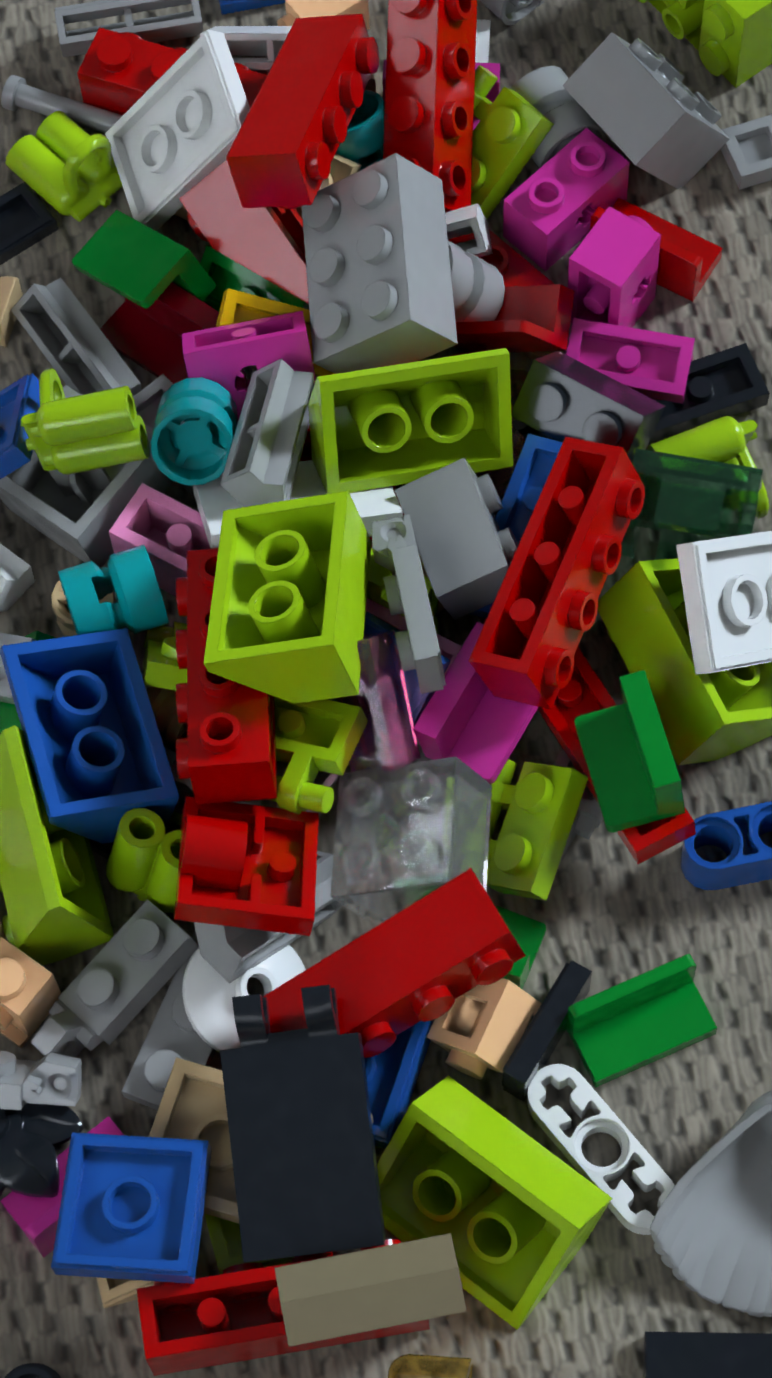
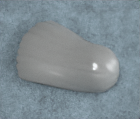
[650,1090,772,1318]

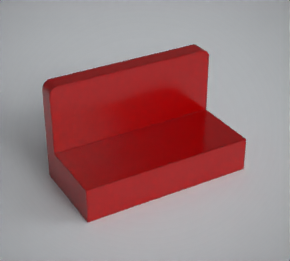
[590,198,723,302]
[453,284,575,352]

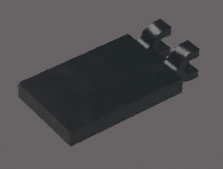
[220,985,387,1263]

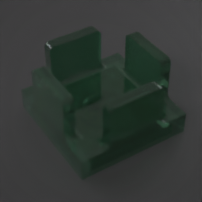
[622,448,763,560]

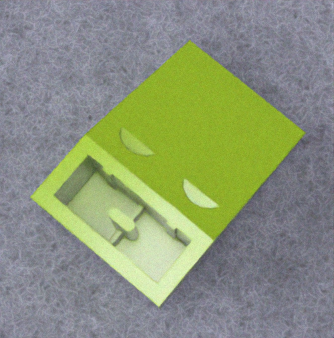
[638,0,772,88]

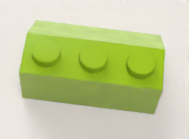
[308,348,513,494]
[204,491,372,704]
[598,558,772,765]
[0,725,114,965]
[377,1075,612,1330]

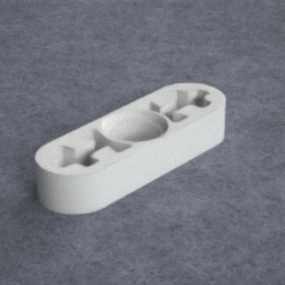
[527,1064,675,1235]

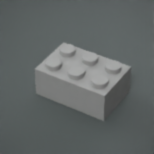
[302,153,458,374]

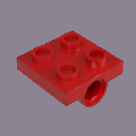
[174,796,319,936]

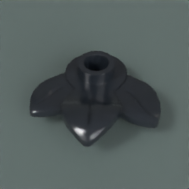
[0,1103,83,1198]

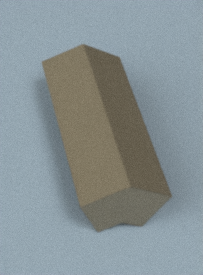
[275,1233,467,1347]

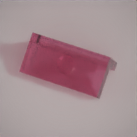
[336,629,421,772]

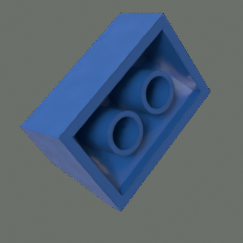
[0,628,179,844]

